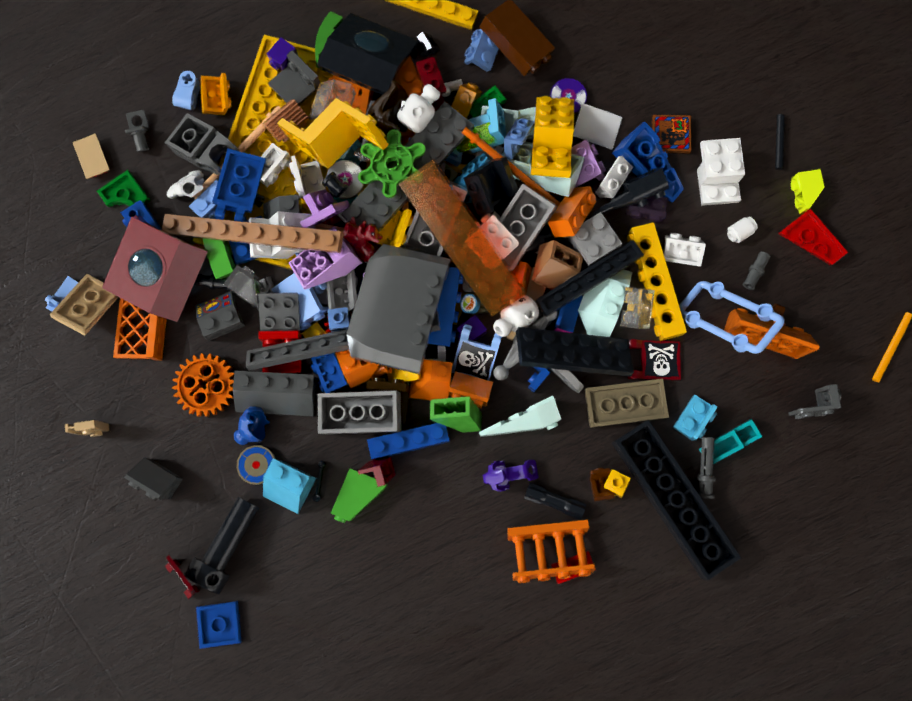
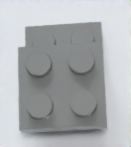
[563,210,622,266]

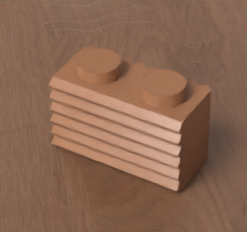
[262,99,309,142]

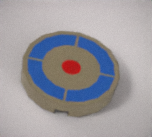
[236,445,276,485]

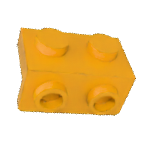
[200,73,231,115]

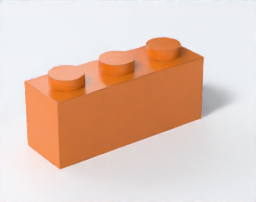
[548,186,596,238]

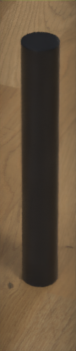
[775,114,785,170]

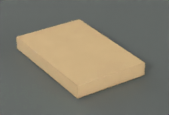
[50,274,118,336]

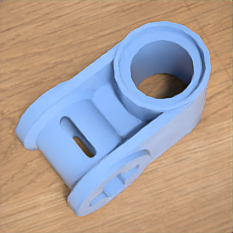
[173,71,200,110]

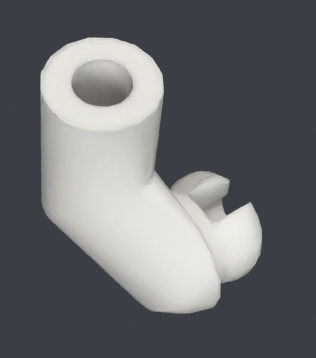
[441,79,463,97]

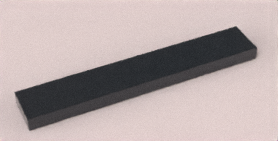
[536,240,644,317]

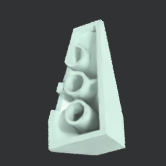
[479,396,561,437]

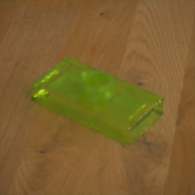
[456,122,494,153]

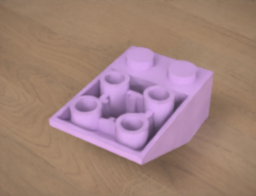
[289,226,362,290]

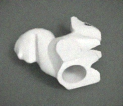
[167,170,204,199]

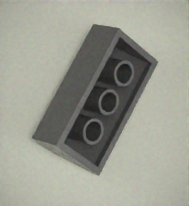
[233,371,317,417]

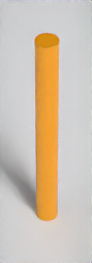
[872,312,912,383]

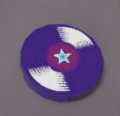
[550,78,587,114]

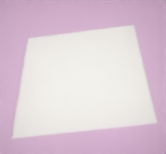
[573,103,622,150]

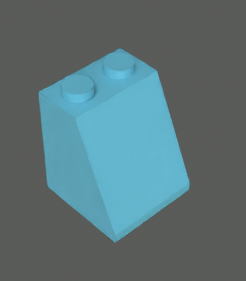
[263,458,317,514]

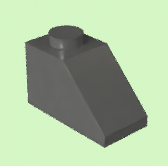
[263,195,303,219]

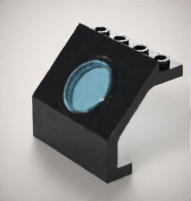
[317,13,419,95]

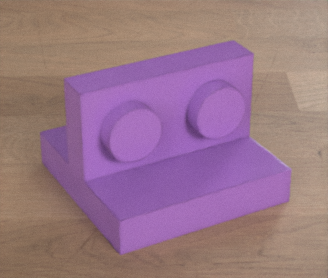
[300,189,350,228]

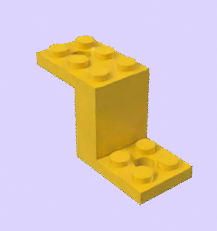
[277,98,389,169]

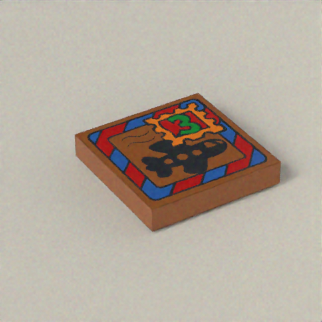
[652,115,691,154]

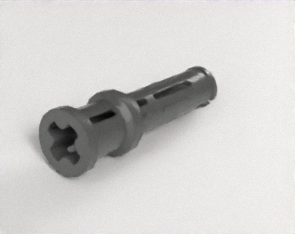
[697,437,716,499]

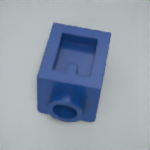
[528,367,550,393]

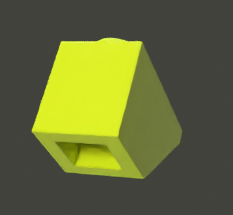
[791,169,824,215]

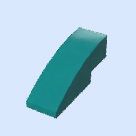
[699,418,762,464]

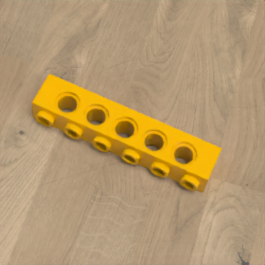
[627,222,687,341]

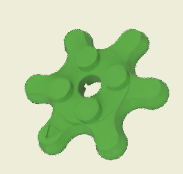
[358,129,426,198]

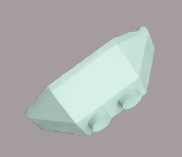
[578,269,632,337]

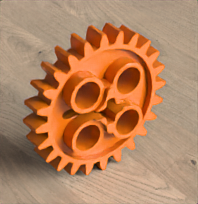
[172,353,234,417]

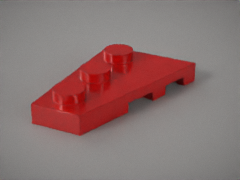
[778,209,848,266]

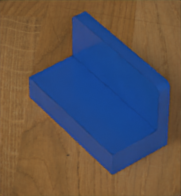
[554,296,583,333]

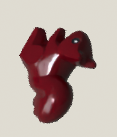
[343,216,383,262]

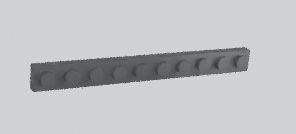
[246,311,441,371]

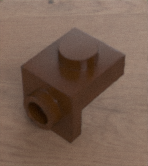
[590,468,615,501]

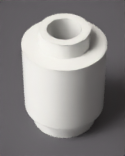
[727,217,758,243]

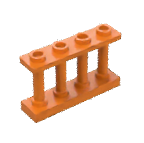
[507,520,595,583]

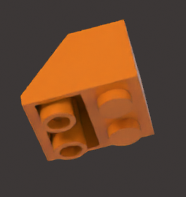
[335,350,379,388]
[449,371,493,409]

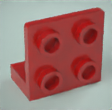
[259,331,302,373]

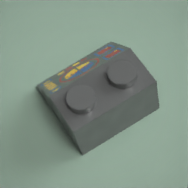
[195,291,245,341]

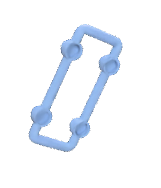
[679,281,784,354]

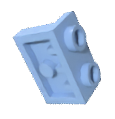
[189,180,218,219]

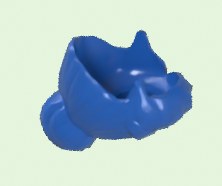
[234,406,270,445]

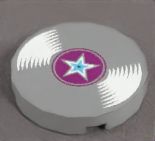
[326,160,365,199]

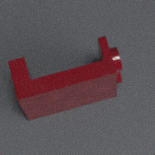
[416,57,446,109]

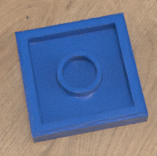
[196,601,242,649]

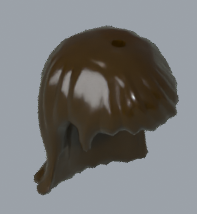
[368,80,409,137]

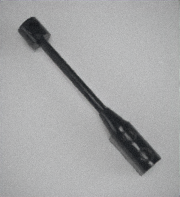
[527,167,669,258]

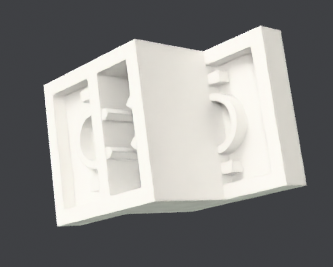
[697,138,745,206]
[248,211,316,259]

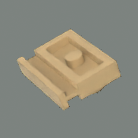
[65,420,109,437]

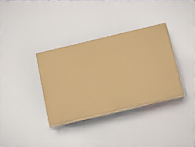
[72,133,110,179]

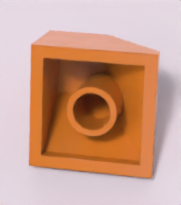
[409,360,453,401]

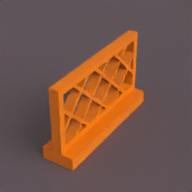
[113,281,167,361]

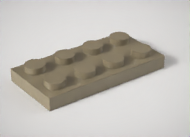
[584,379,669,428]

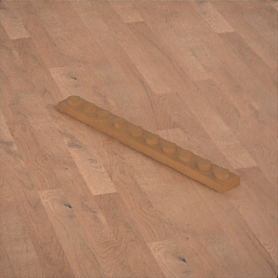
[162,214,344,253]

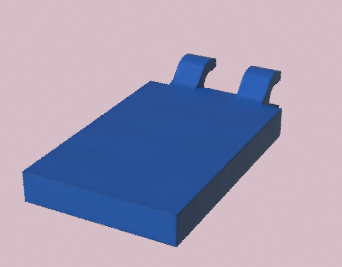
[212,149,266,222]

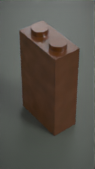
[479,0,555,76]

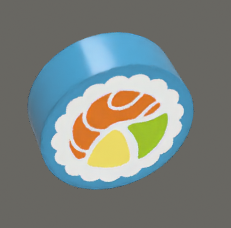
[460,294,481,314]

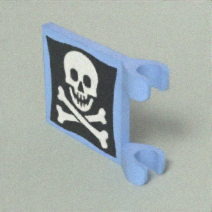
[452,324,502,381]

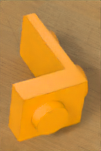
[451,82,482,119]

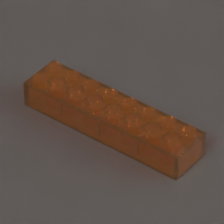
[398,159,525,316]

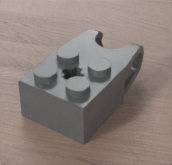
[165,113,239,176]

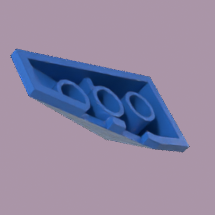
[612,122,684,203]

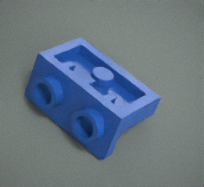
[311,353,349,393]

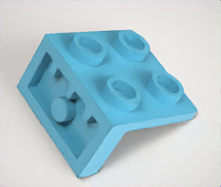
[469,98,506,153]

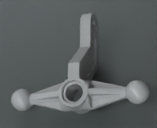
[493,311,584,393]

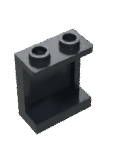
[463,157,518,215]

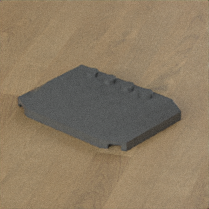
[346,244,451,375]

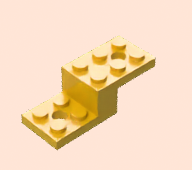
[531,96,574,178]

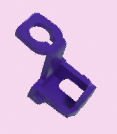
[483,460,538,492]

